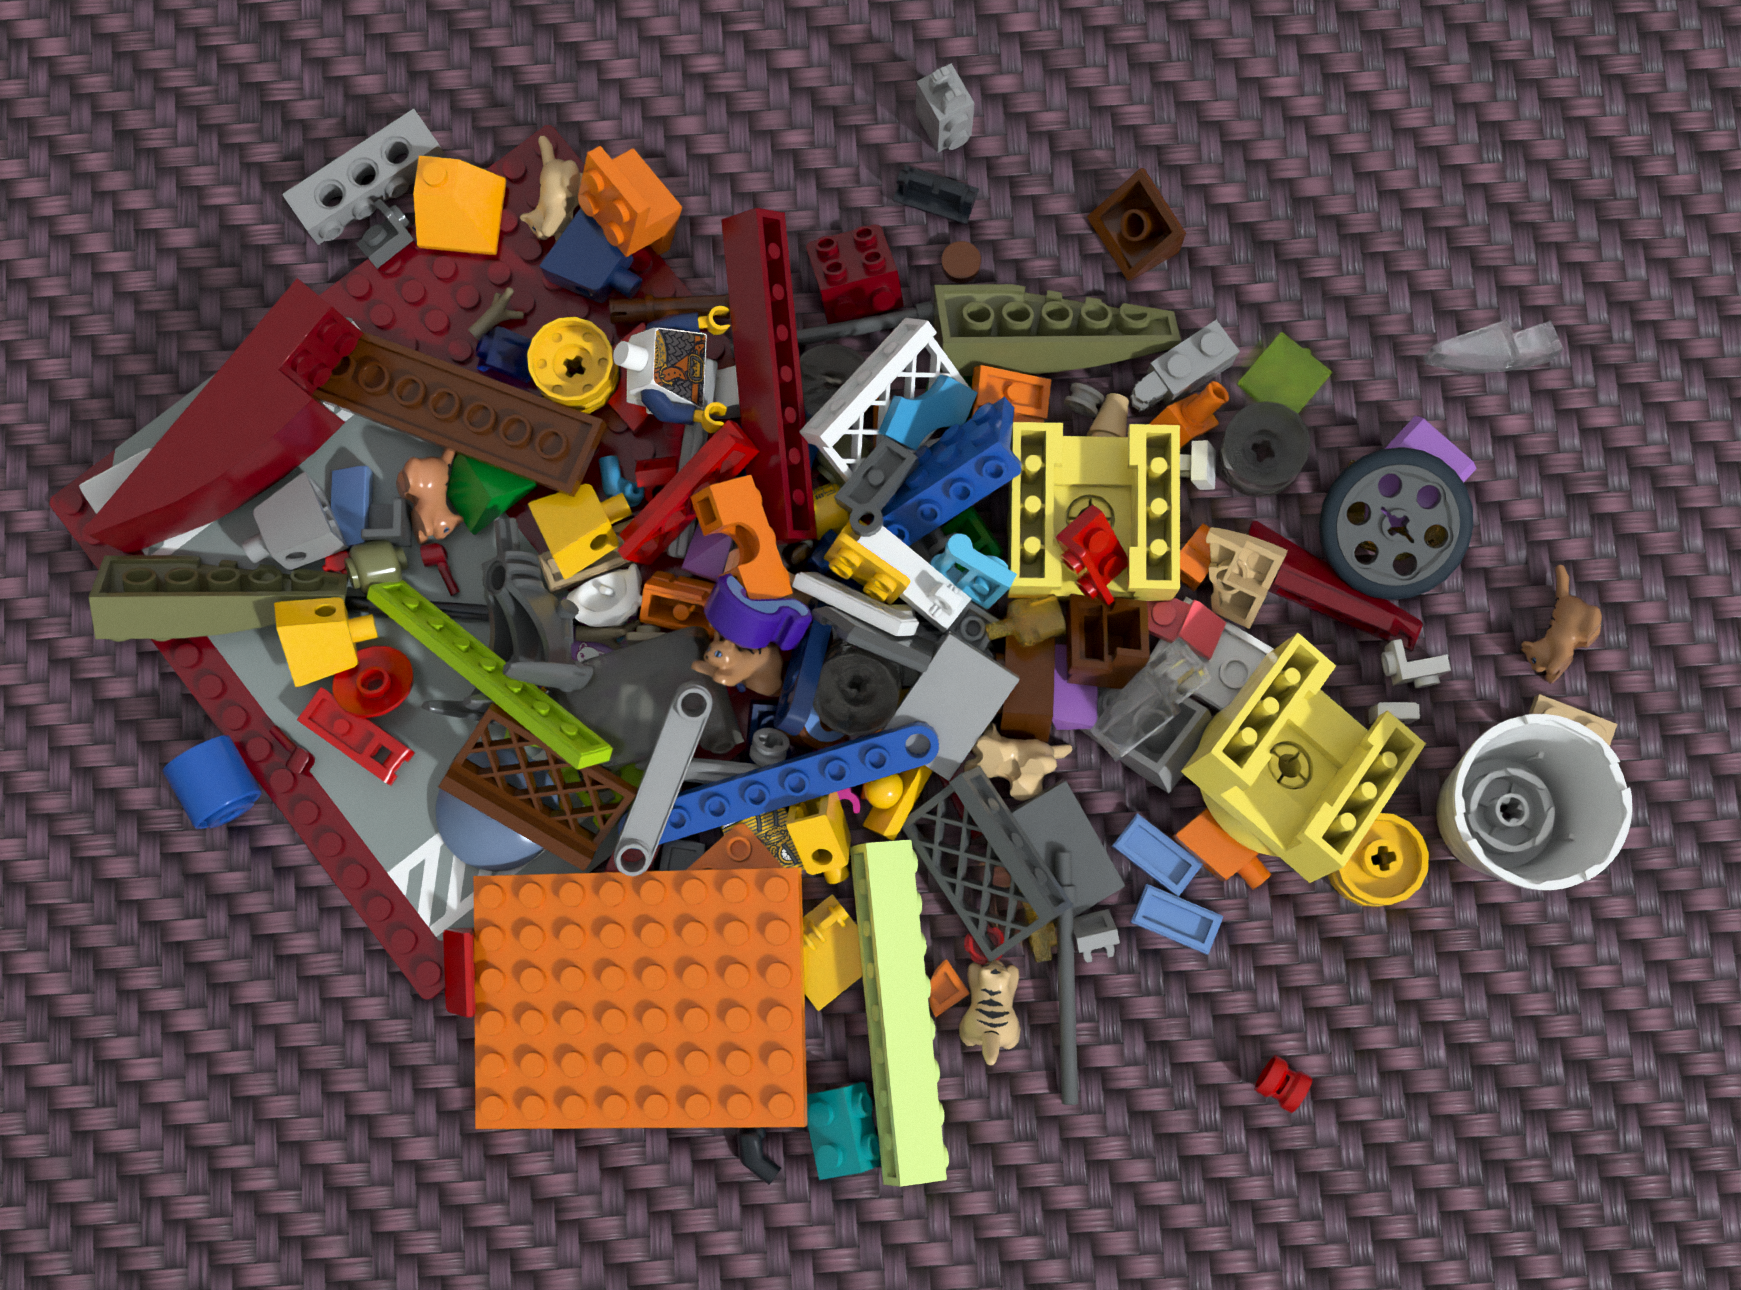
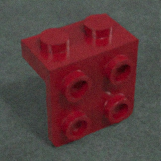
[806,224,904,324]

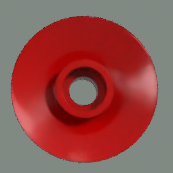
[332,646,414,718]

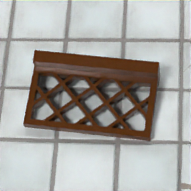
[438,702,638,871]

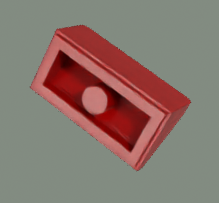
[443,927,477,1017]

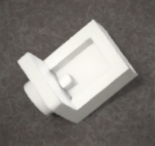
[1381,639,1451,688]

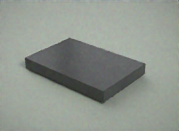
[1010,779,1125,928]

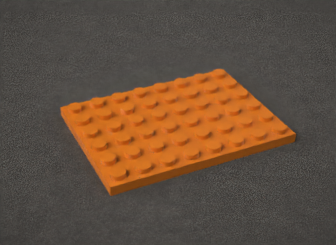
[473,867,808,1129]

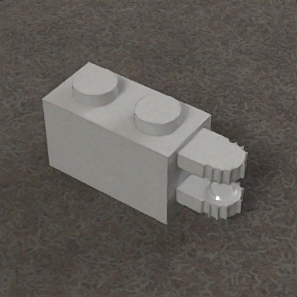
[916,63,974,153]
[1130,319,1240,412]

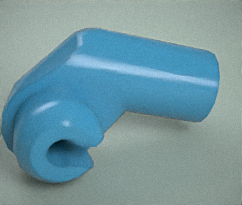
[598,456,645,507]

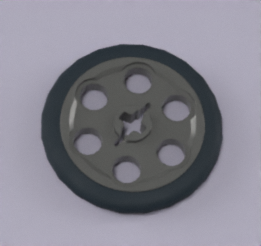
[1319,447,1474,600]

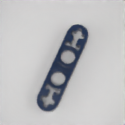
[773,597,836,736]

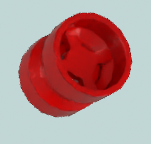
[1254,1055,1313,1114]

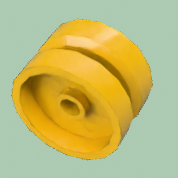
[1328,813,1429,907]

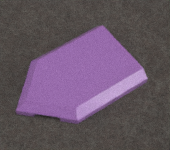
[1364,415,1477,527]

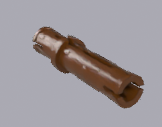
[609,293,730,324]

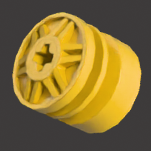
[527,317,619,414]

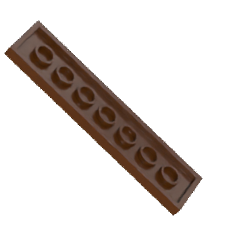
[312,330,607,497]

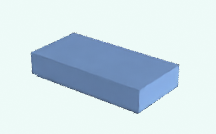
[1111,813,1203,897]
[1130,884,1223,955]

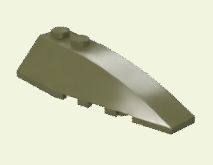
[934,284,1181,376]
[89,555,349,642]

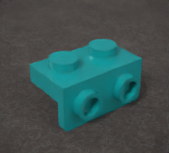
[807,1082,881,1180]

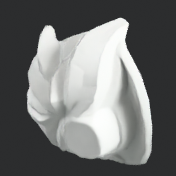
[566,563,642,627]

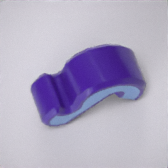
[704,573,813,651]

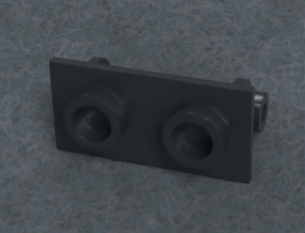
[893,165,979,225]

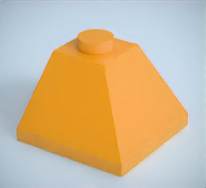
[413,156,506,255]

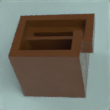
[1066,594,1150,690]

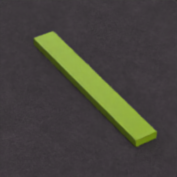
[367,580,613,770]

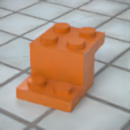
[578,146,682,257]

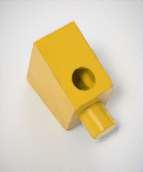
[528,484,632,580]
[274,597,378,687]
[786,792,851,884]

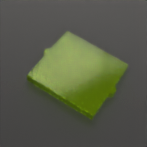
[1237,332,1333,425]

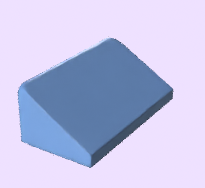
[331,466,373,550]

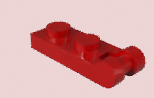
[297,687,416,786]

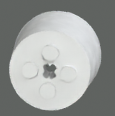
[1436,714,1632,890]

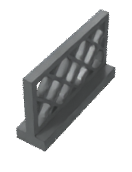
[902,766,1073,962]

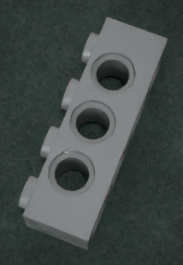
[282,109,447,245]

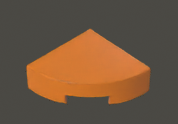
[929,959,970,1017]

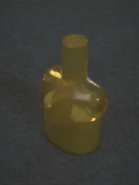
[985,593,1066,647]

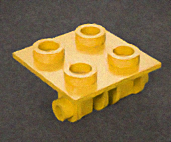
[803,894,862,1011]

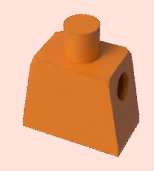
[1170,807,1272,890]

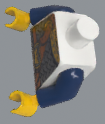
[613,306,730,433]

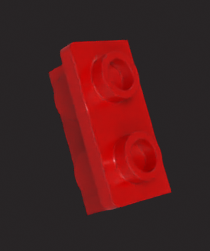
[1055,504,1128,606]

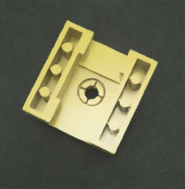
[1007,422,1180,602]
[1181,633,1426,883]

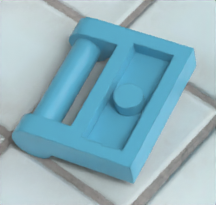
[929,534,1017,610]

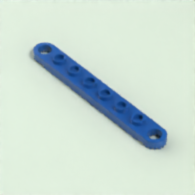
[618,721,939,850]

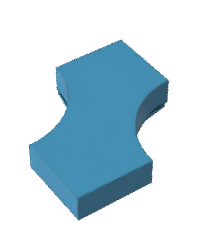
[878,375,978,451]

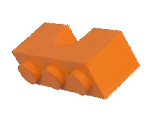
[690,475,793,599]

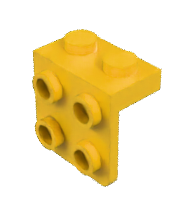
[823,519,911,605]

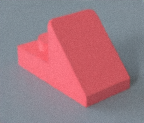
[1147,598,1227,660]

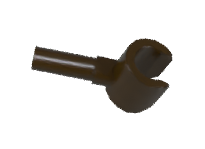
[781,542,813,574]

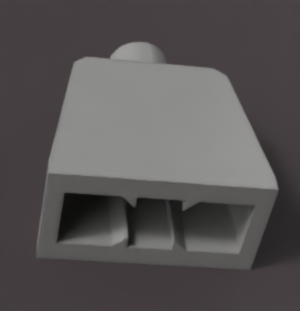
[242,472,348,570]

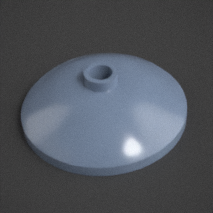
[436,749,560,871]

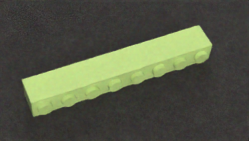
[850,840,949,1187]

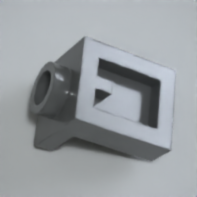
[356,199,414,269]

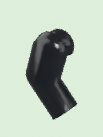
[737,1127,782,1185]

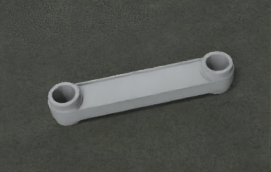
[614,681,713,876]

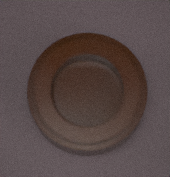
[941,241,981,283]

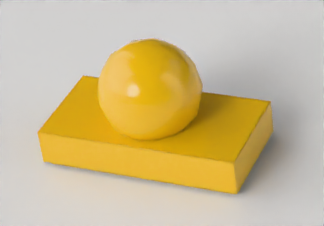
[862,765,932,841]

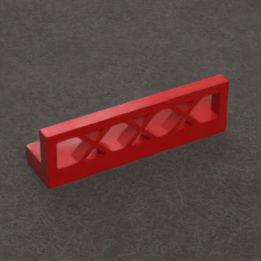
[617,420,760,566]

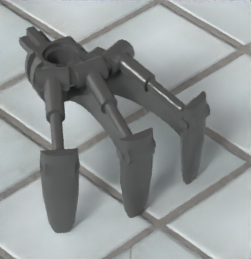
[422,518,593,725]

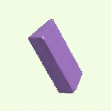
[1052,644,1098,730]

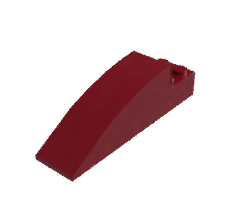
[83,278,364,554]

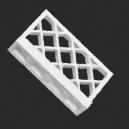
[799,318,971,482]

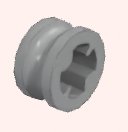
[1064,383,1105,418]
[749,728,789,767]

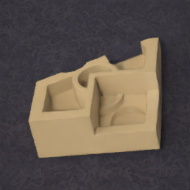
[1206,527,1288,629]

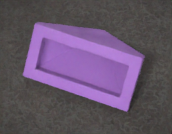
[681,522,735,582]

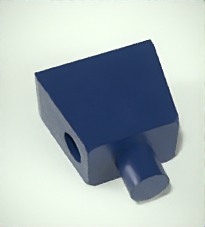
[539,208,642,303]

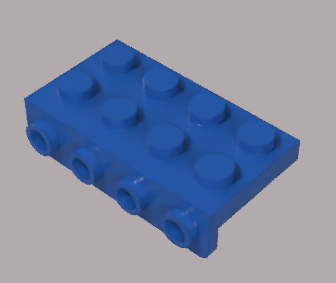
[869,396,1022,546]

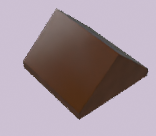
[1087,168,1186,281]

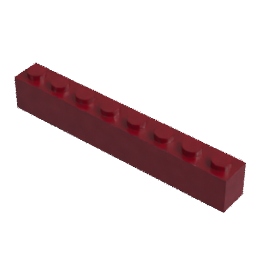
[721,208,817,545]

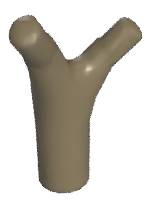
[468,287,524,340]
[575,619,641,657]

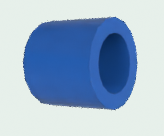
[162,735,262,829]

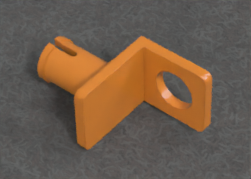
[1149,381,1229,450]

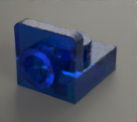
[475,326,532,383]

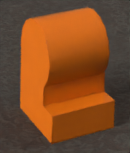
[1180,523,1211,591]

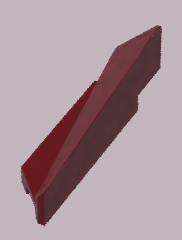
[1246,521,1423,651]

